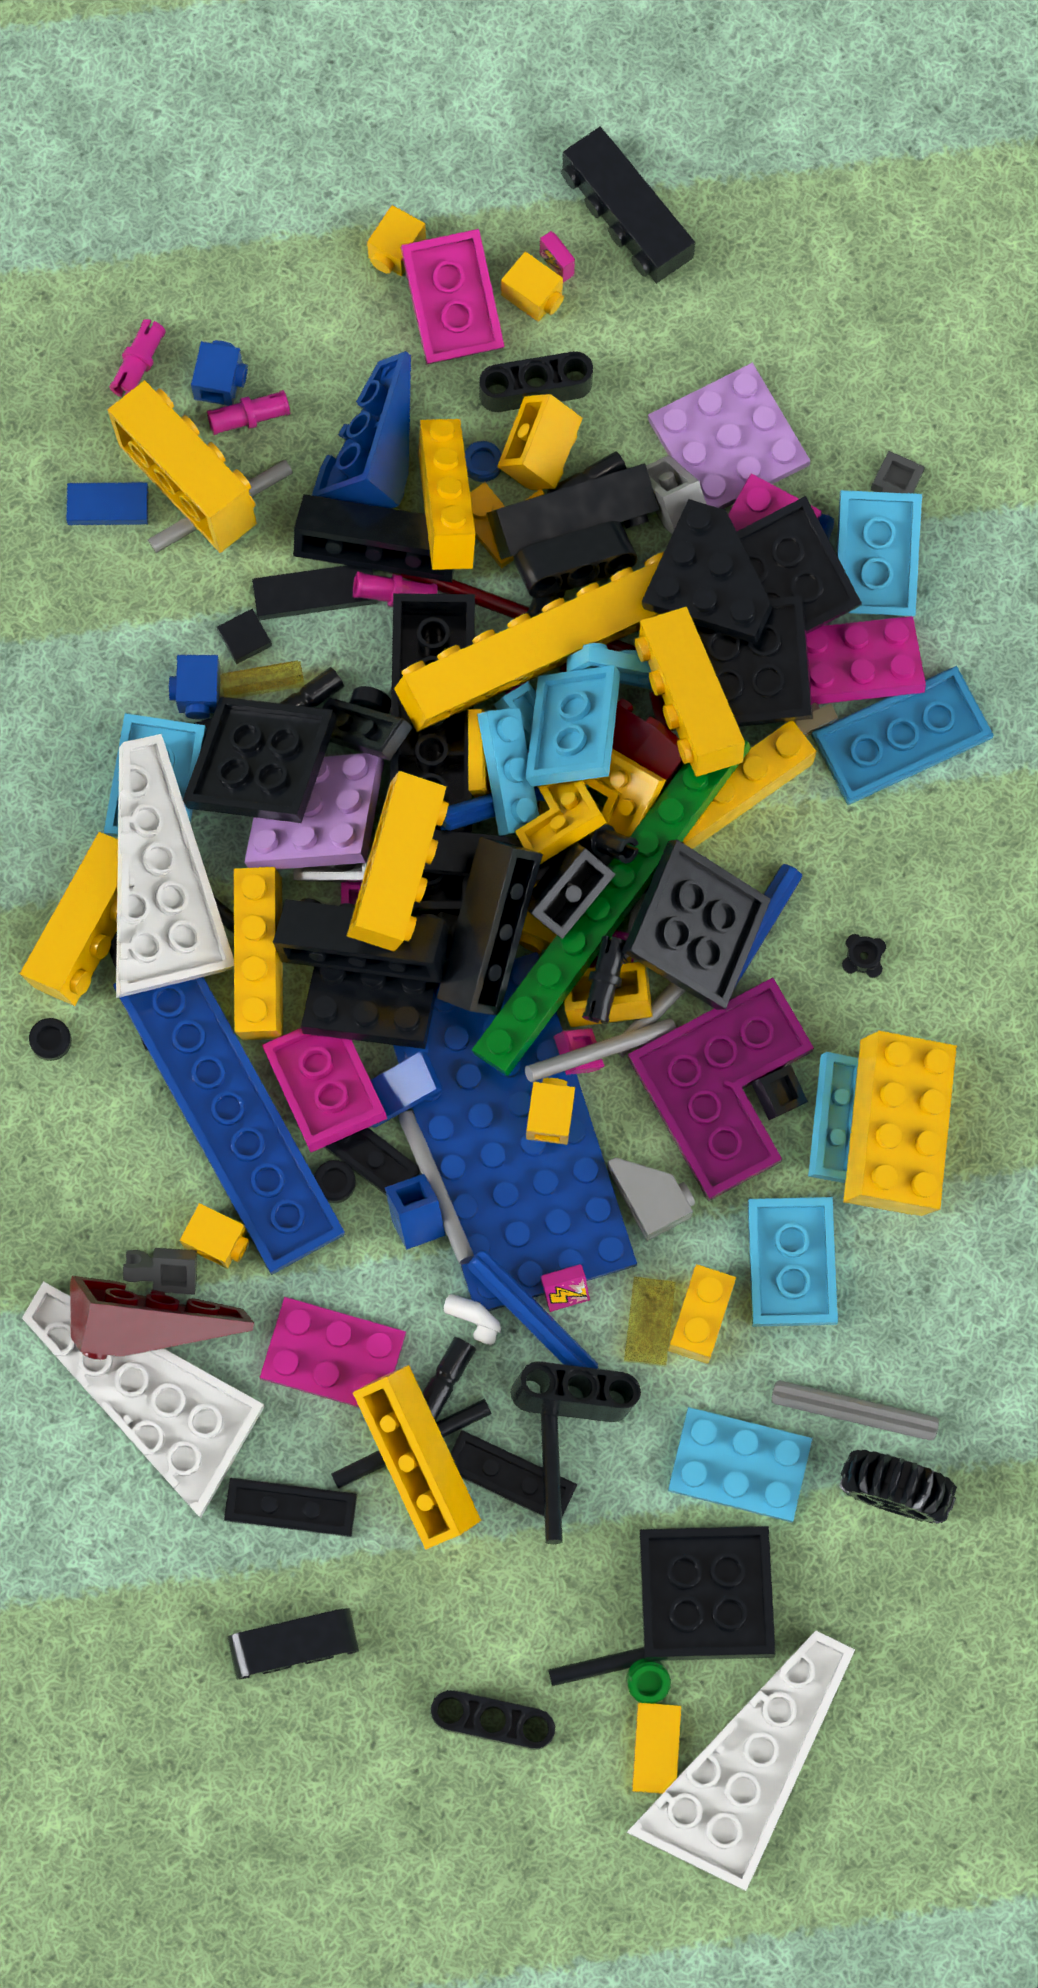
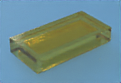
[220,660,304,698]
[624,1277,676,1367]

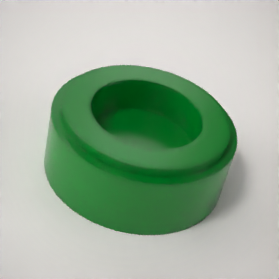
[626,1659,671,1704]

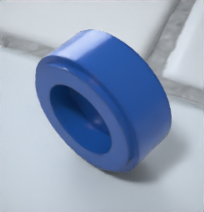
[465,441,502,482]

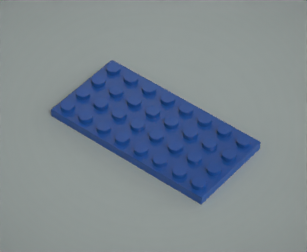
[393,952,637,1311]

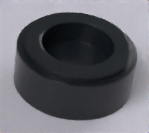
[349,686,391,714]
[29,1018,72,1061]
[314,1160,356,1203]

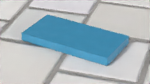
[811,666,994,805]

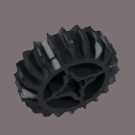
[839,1449,957,1524]

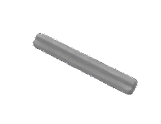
[772,1381,939,1440]

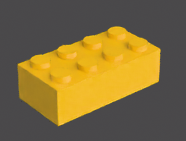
[107,380,257,553]
[843,1031,957,1216]

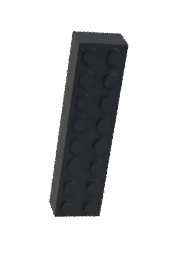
[390,593,475,916]

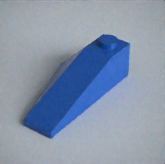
[312,351,411,509]

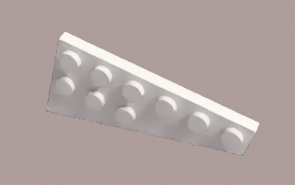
[116,734,234,998]
[22,1281,265,1518]
[626,1631,855,1891]

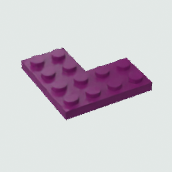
[627,977,814,1201]

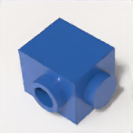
[191,340,248,406]
[169,655,221,719]
[385,1174,446,1250]

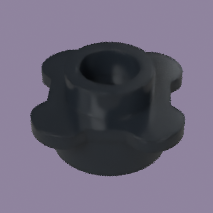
[842,934,886,978]

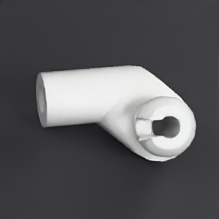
[444,1294,501,1345]

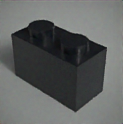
[528,842,616,939]

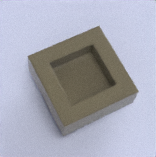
[794,703,838,737]

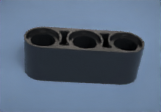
[479,351,593,412]
[514,521,638,598]
[511,1362,641,1422]
[228,1608,359,1680]
[431,1690,555,1750]

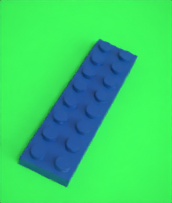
[113,977,345,1275]

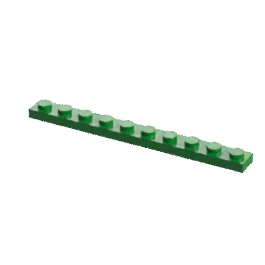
[472,739,751,1076]

